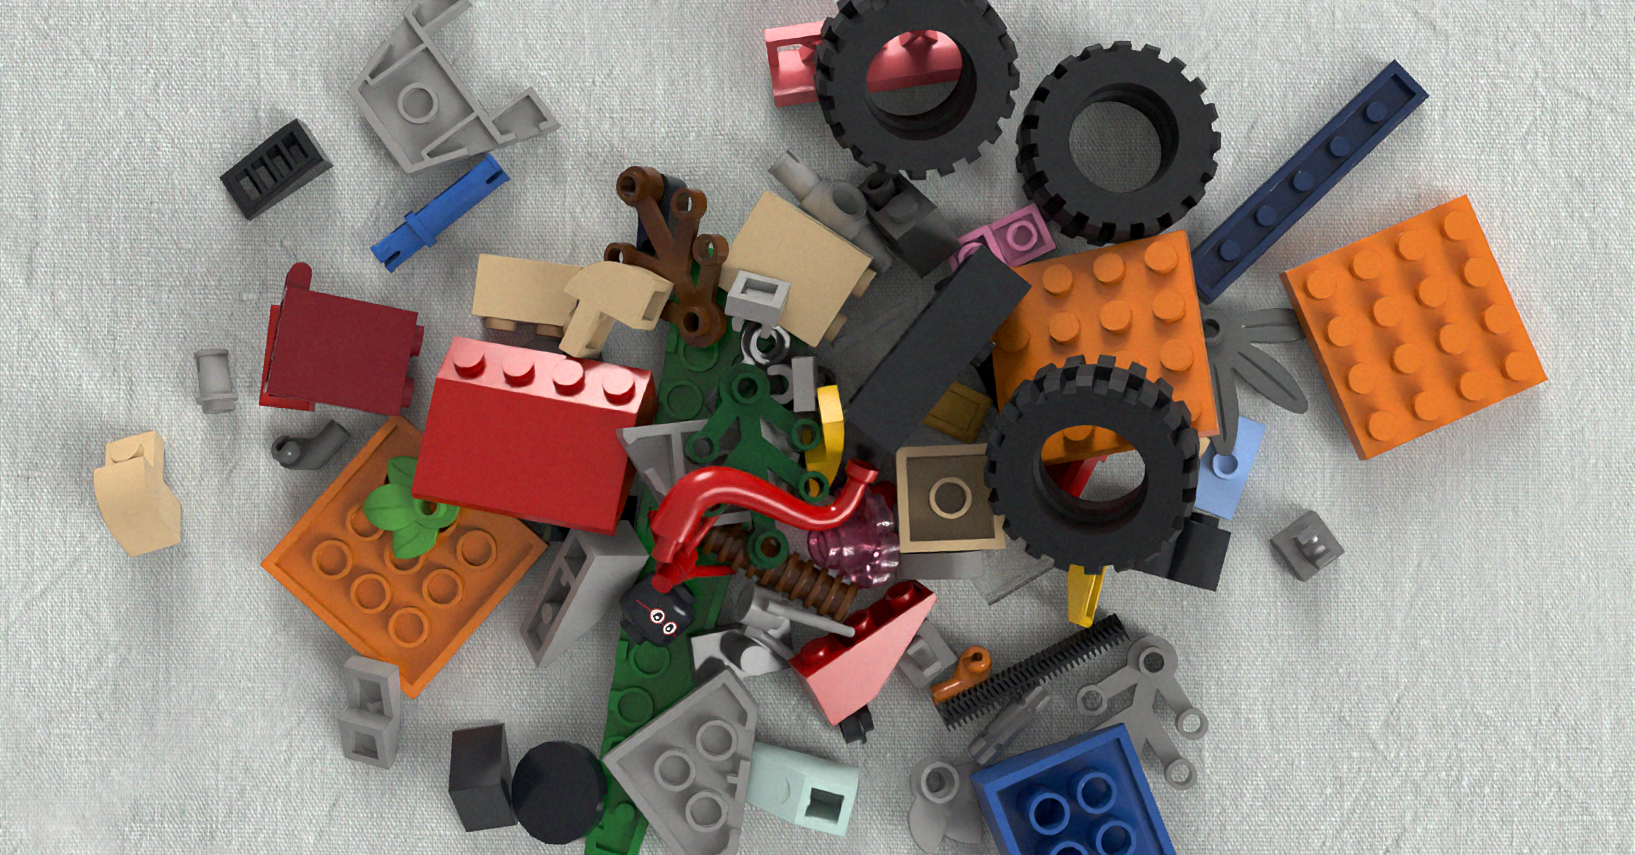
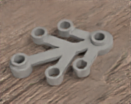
[1067,635,1209,791]

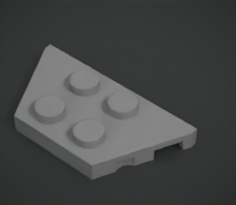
[616,410,813,526]

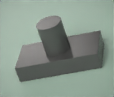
[686,618,793,687]

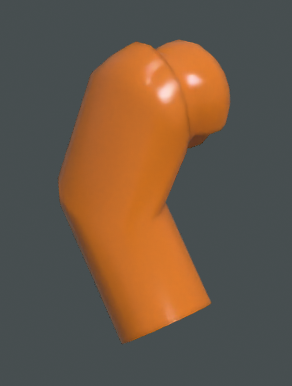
[929,645,992,708]

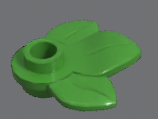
[362,456,461,559]

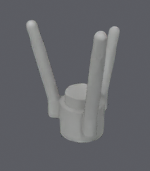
[734,579,855,661]

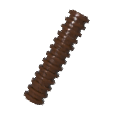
[698,522,858,623]

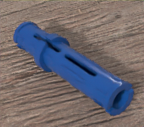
[370,153,510,274]

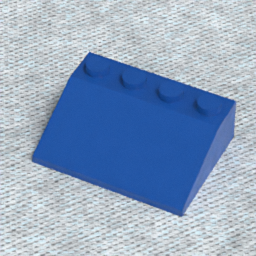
[969,722,1176,855]

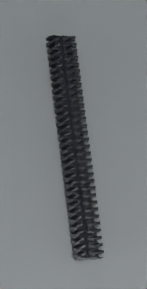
[935,613,1129,733]

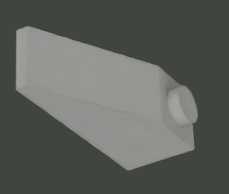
[519,520,649,668]

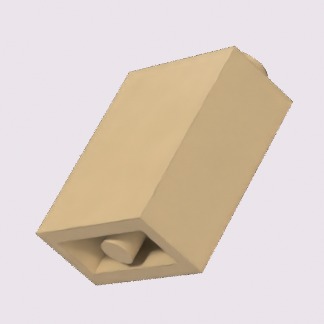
[718,191,877,348]

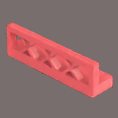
[764,21,962,108]

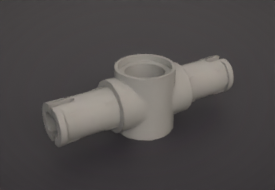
[768,147,900,279]

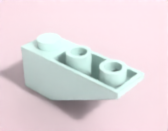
[746,740,860,837]

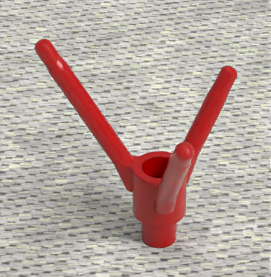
[647,471,745,593]

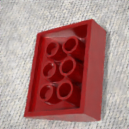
[411,336,659,536]

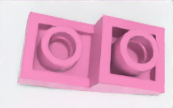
[947,202,1058,272]

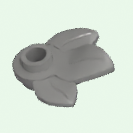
[907,756,983,854]

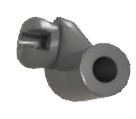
[271,420,351,470]

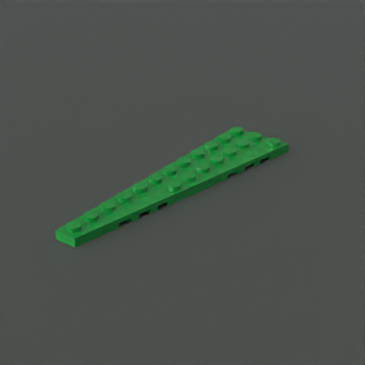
[584,247,809,855]

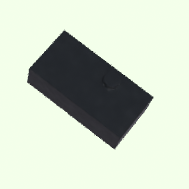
[842,245,1032,456]

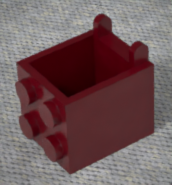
[263,262,424,417]

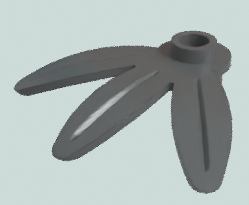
[1201,308,1308,456]

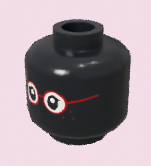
[620,570,698,647]

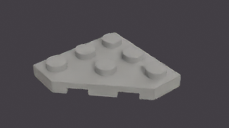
[602,664,760,855]

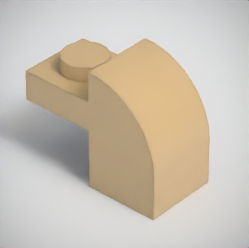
[559,261,675,359]
[93,430,182,557]

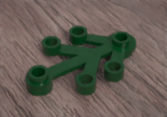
[684,363,829,570]

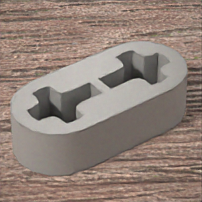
[895,550,985,580]

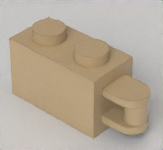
[471,253,583,339]

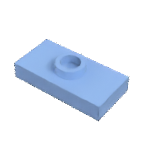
[1194,415,1267,521]

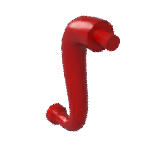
[650,458,879,563]

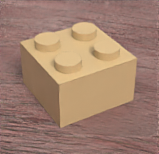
[895,443,1006,553]

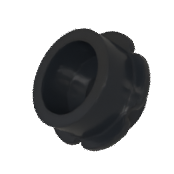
[838,704,874,745]

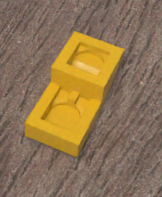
[802,385,845,498]

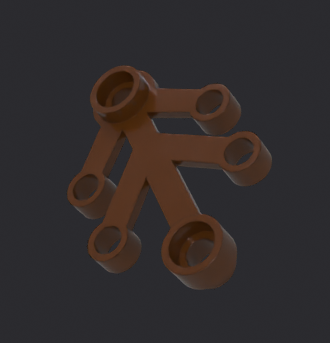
[604,166,729,348]

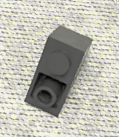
[857,170,962,279]

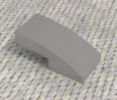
[338,654,401,770]

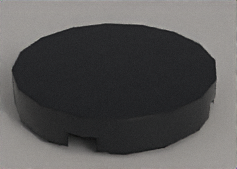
[512,740,608,845]

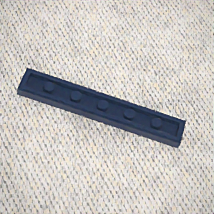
[1190,59,1430,305]

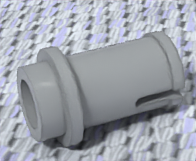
[193,349,239,414]

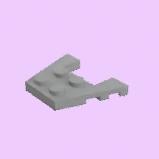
[347,0,561,177]

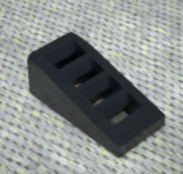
[219,118,334,221]

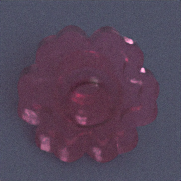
[807,485,900,590]

